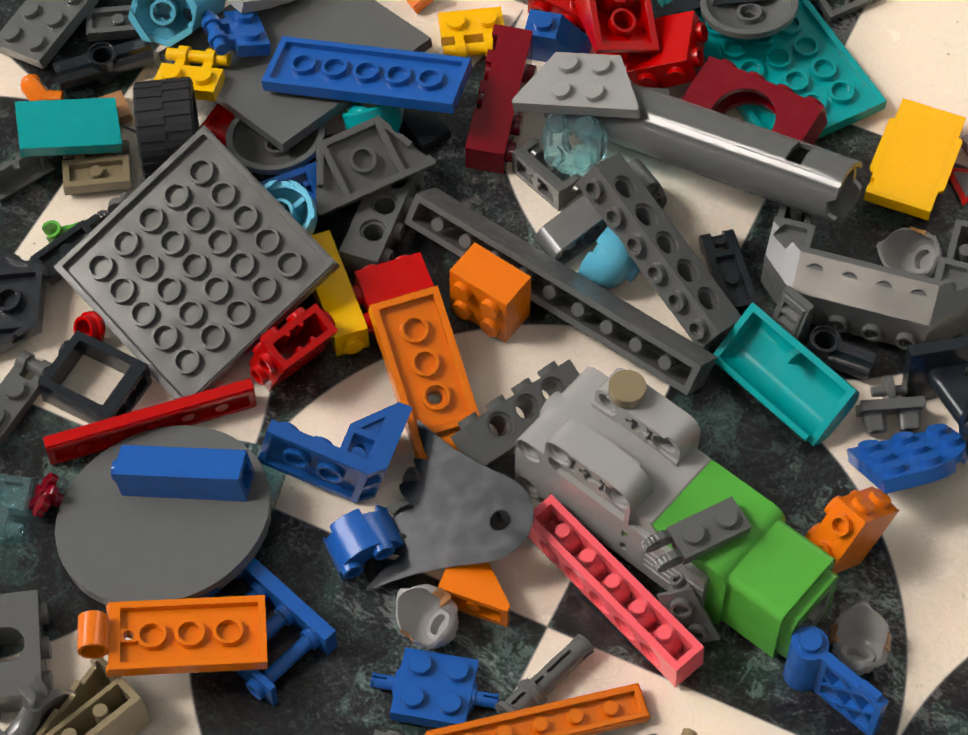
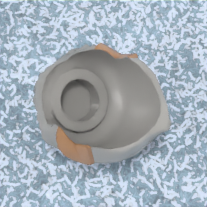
[876,226,944,278]
[396,584,459,650]
[828,601,892,675]

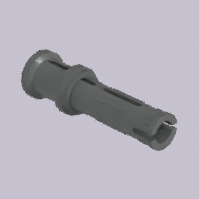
[495,634,594,715]

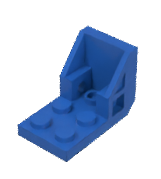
[258,402,413,503]

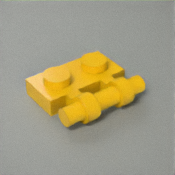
[438,6,504,57]
[154,45,231,102]

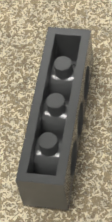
[339,171,428,274]
[450,359,580,466]

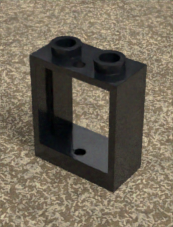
[38,330,152,424]

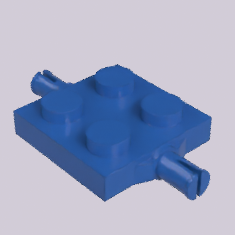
[370,647,499,728]

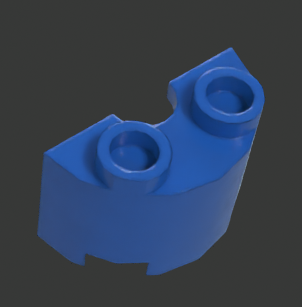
[323,505,404,581]

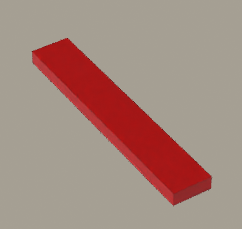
[43,378,257,465]

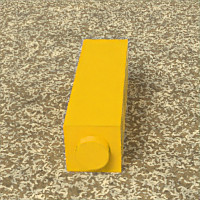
[311,230,369,356]

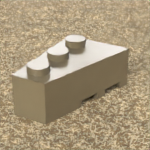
[36,657,152,735]

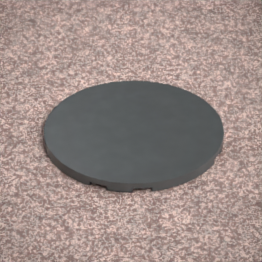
[55,425,273,605]

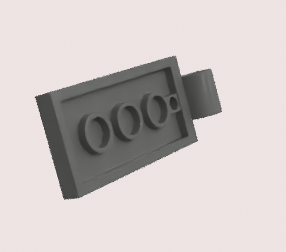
[0,0,99,69]

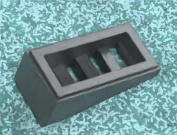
[772,286,814,346]

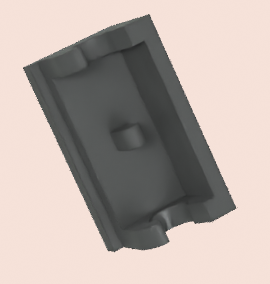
[512,138,582,211]

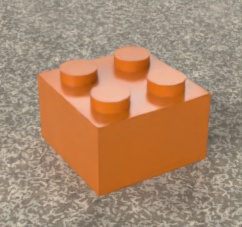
[449,242,531,343]

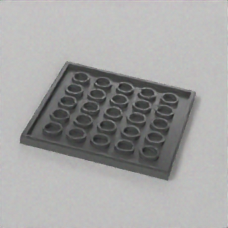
[54,125,340,400]

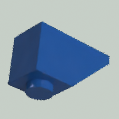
[525,9,592,62]

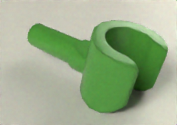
[42,219,87,243]

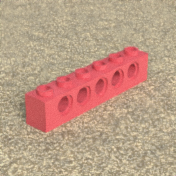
[527,494,704,688]

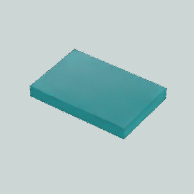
[15,98,122,157]

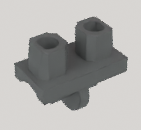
[855,375,926,434]

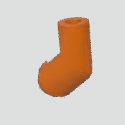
[20,74,64,101]

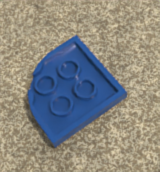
[847,424,968,494]

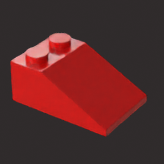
[574,0,659,53]

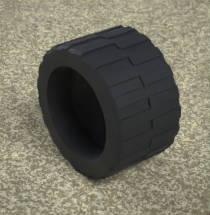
[133,77,199,179]

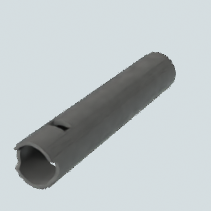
[544,82,863,224]

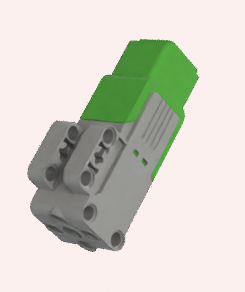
[515,367,839,658]

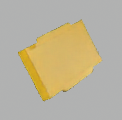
[863,98,966,220]

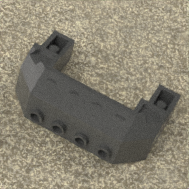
[760,204,968,350]

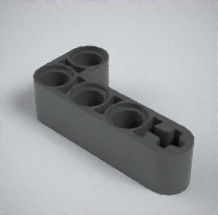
[535,159,667,264]

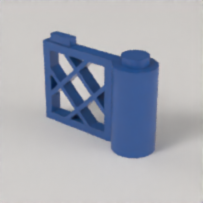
[783,625,889,735]

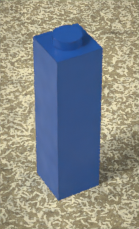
[111,445,255,502]

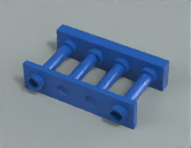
[197,558,338,706]

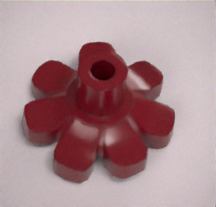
[29,473,64,518]

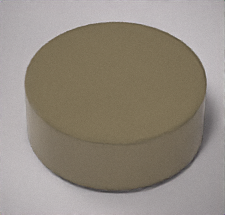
[608,370,646,409]

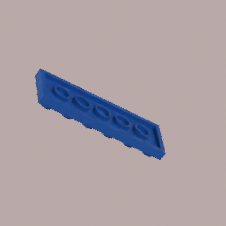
[261,36,472,114]

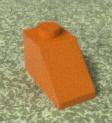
[438,562,510,627]

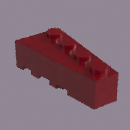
[465,24,537,174]

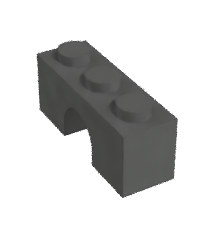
[0,590,54,713]

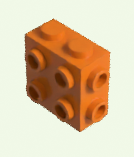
[805,486,900,574]

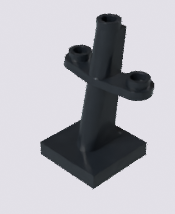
[901,336,968,455]

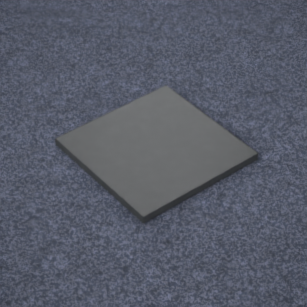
[159,0,432,152]

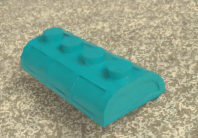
[713,302,859,446]

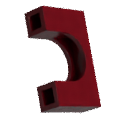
[681,56,828,145]

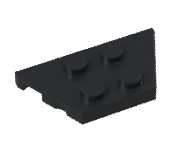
[0,252,48,354]

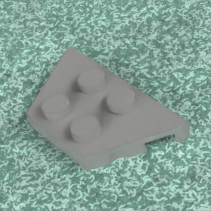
[512,52,641,119]

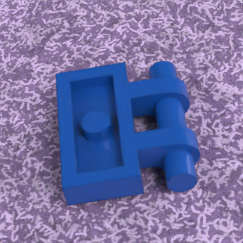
[201,9,271,57]

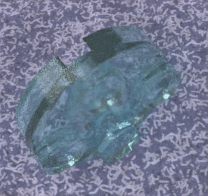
[542,113,608,175]

